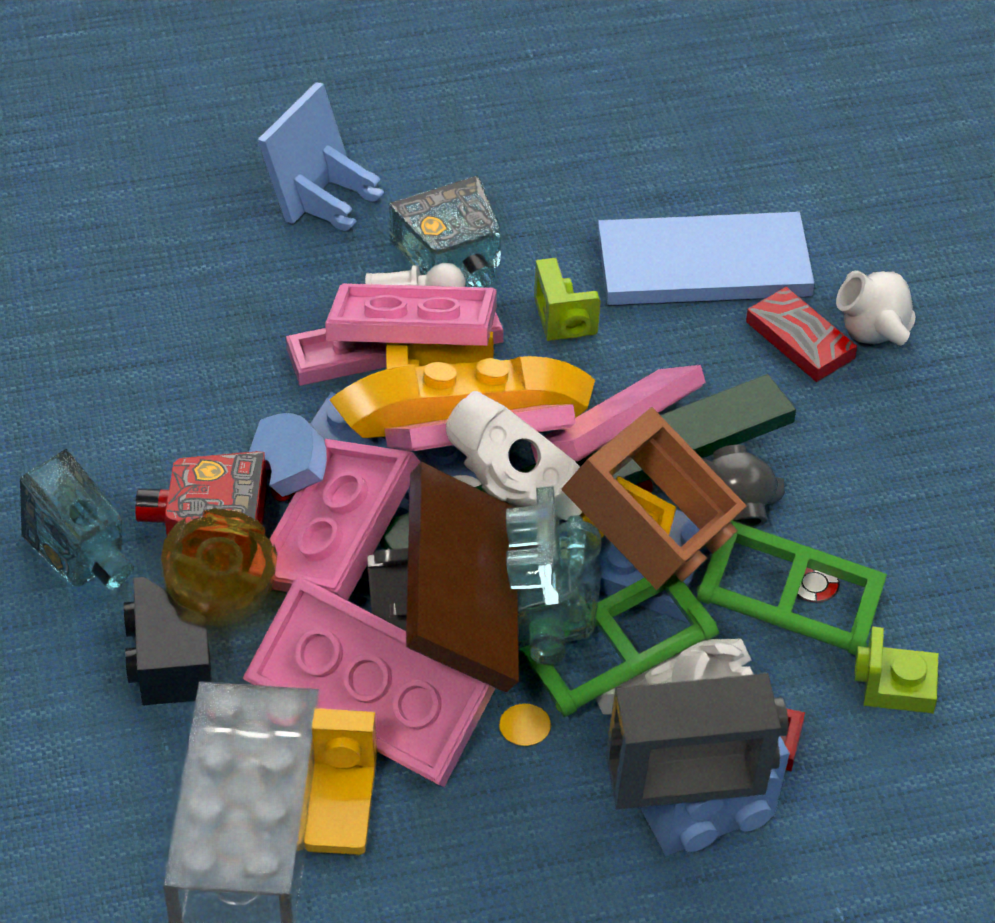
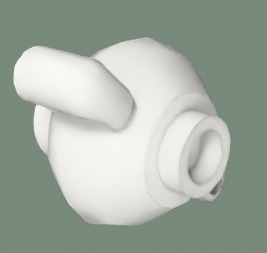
[836,271,915,346]

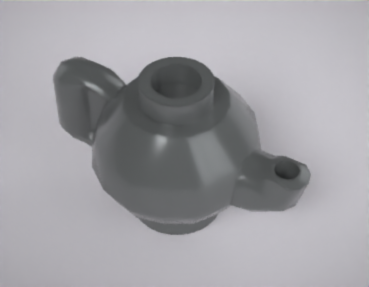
[702,445,785,528]

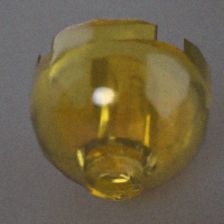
[161,508,278,627]

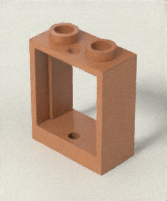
[561,407,747,590]

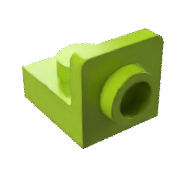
[534,258,601,341]
[854,626,939,714]

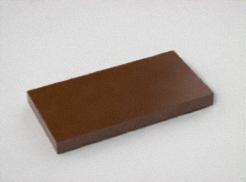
[406,461,519,693]

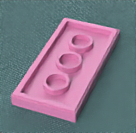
[243,575,496,787]

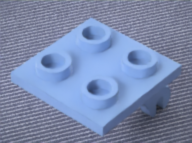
[257,82,384,231]

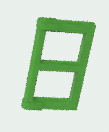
[696,521,887,656]
[519,574,719,718]

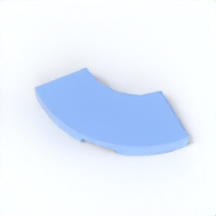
[249,413,327,497]

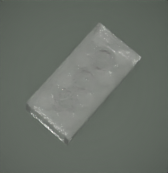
[163,682,320,923]

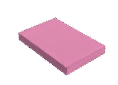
[325,283,497,346]
[385,404,576,451]
[249,439,420,601]

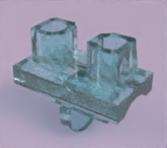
[506,486,601,605]

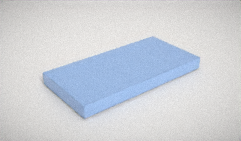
[598,212,814,305]

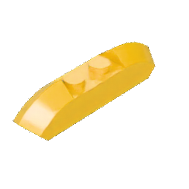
[329,356,595,438]

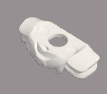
[446,391,582,521]

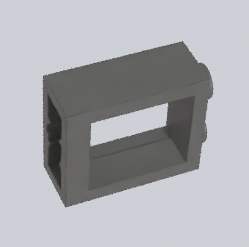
[606,673,788,810]

